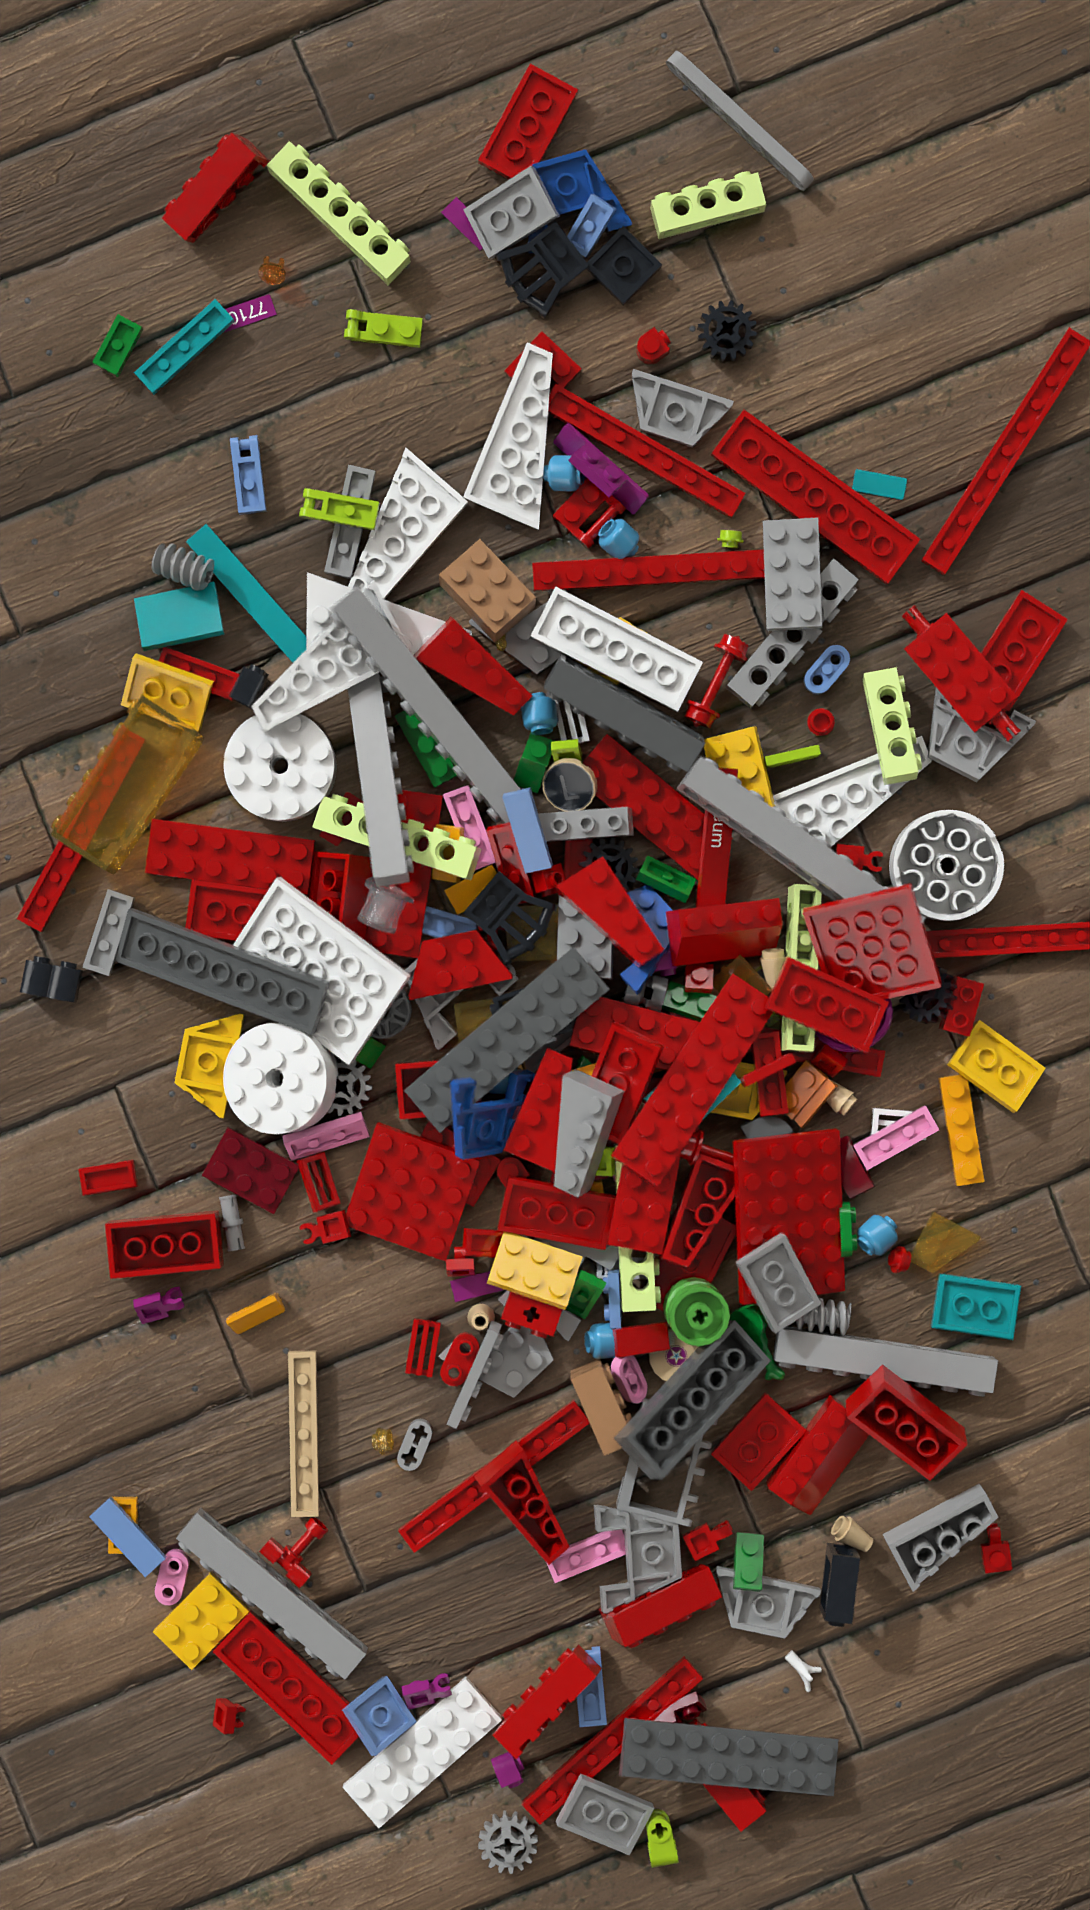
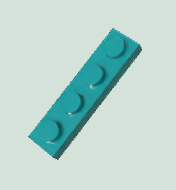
[134,299,235,395]

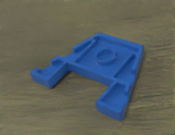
[528,149,632,254]
[620,885,673,995]
[451,1069,535,1160]

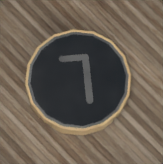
[542,758,597,812]

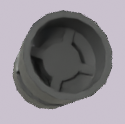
[623,975,668,1012]

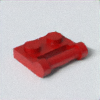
[553,478,626,549]

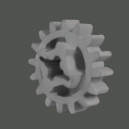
[328,1058,373,1116]
[478,1810,538,1874]

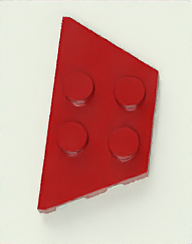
[408,930,513,1000]

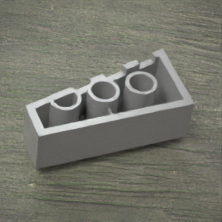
[883,1484,998,1592]

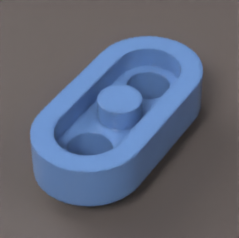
[804,645,850,694]

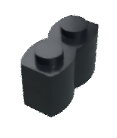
[229,664,272,710]
[20,956,83,1003]

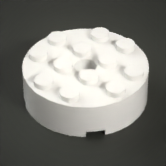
[224,714,337,822]
[889,810,1004,921]
[223,1023,338,1134]

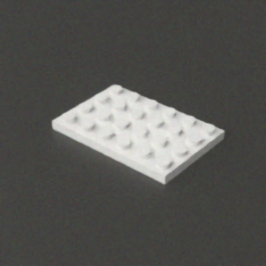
[233,877,411,1065]

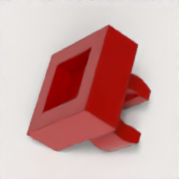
[811,1044,848,1078]
[446,1246,475,1276]
[213,1698,246,1734]

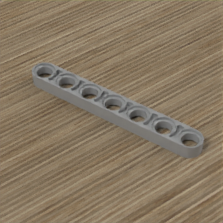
[666,51,814,191]

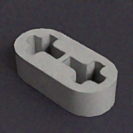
[397,1419,433,1471]

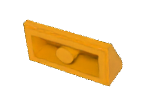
[444,865,497,915]
[226,1292,285,1334]

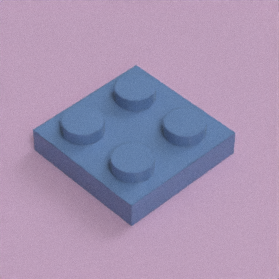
[342,1676,416,1756]

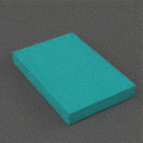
[134,582,224,651]
[931,1273,1021,1340]

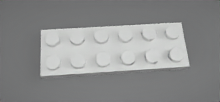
[531,587,703,712]
[343,1676,502,1828]

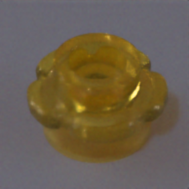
[372,1428,394,1455]

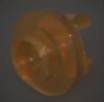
[258,256,286,285]

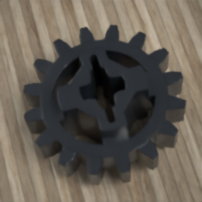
[697,300,757,362]
[578,837,639,891]
[899,966,957,1024]

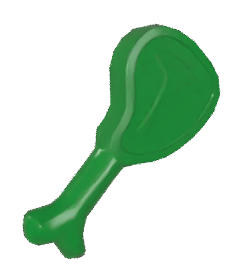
[729,1304,785,1381]

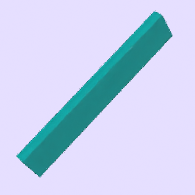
[186,524,307,663]

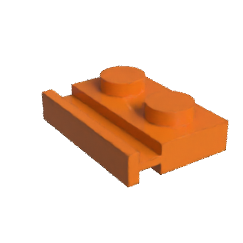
[785,1060,838,1128]

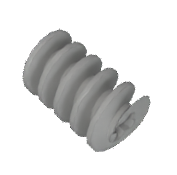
[151,543,215,591]
[795,1298,851,1336]

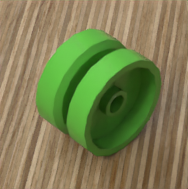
[663,1277,730,1346]

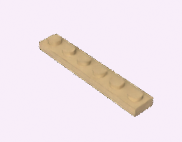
[288,1350,319,1517]

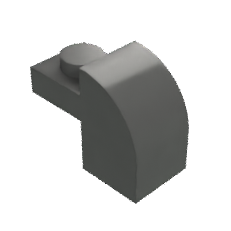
[739,1115,793,1139]

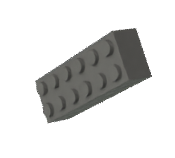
[544,653,705,772]
[614,1320,771,1479]

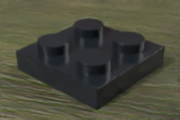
[586,226,662,306]

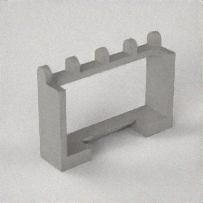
[616,1398,718,1527]

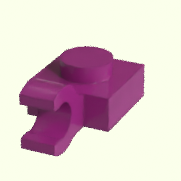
[133,1287,185,1324]
[402,1673,452,1710]

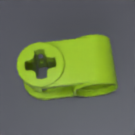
[646,1809,679,1868]

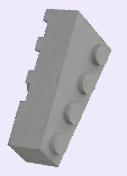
[554,1069,624,1197]

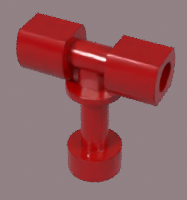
[259,1517,328,1589]

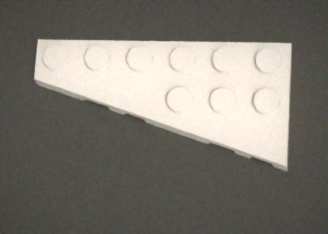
[463,343,553,530]
[348,448,468,600]
[306,572,472,655]
[251,580,410,731]
[773,736,932,846]

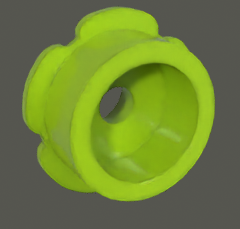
[717,530,744,548]

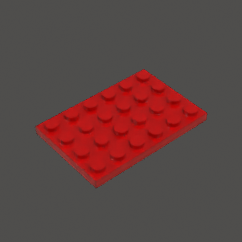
[733,1128,845,1305]

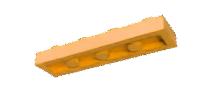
[939,1074,984,1186]

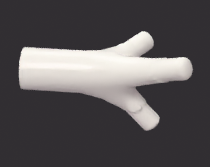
[785,1650,822,1692]

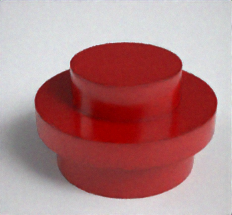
[807,708,835,736]
[888,1246,911,1273]

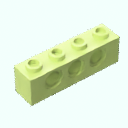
[650,171,766,239]
[863,667,922,785]

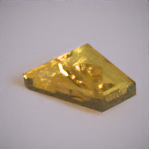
[911,1212,981,1273]

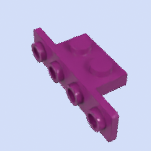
[553,423,649,514]

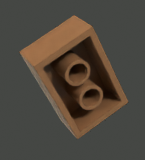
[439,539,536,643]
[570,1359,632,1456]

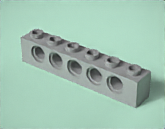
[725,558,859,709]

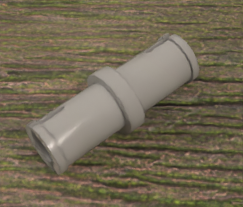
[219,1194,245,1252]

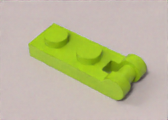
[344,309,423,348]
[299,488,380,531]

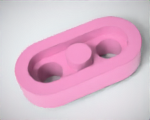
[611,1355,647,1403]
[155,1549,190,1605]

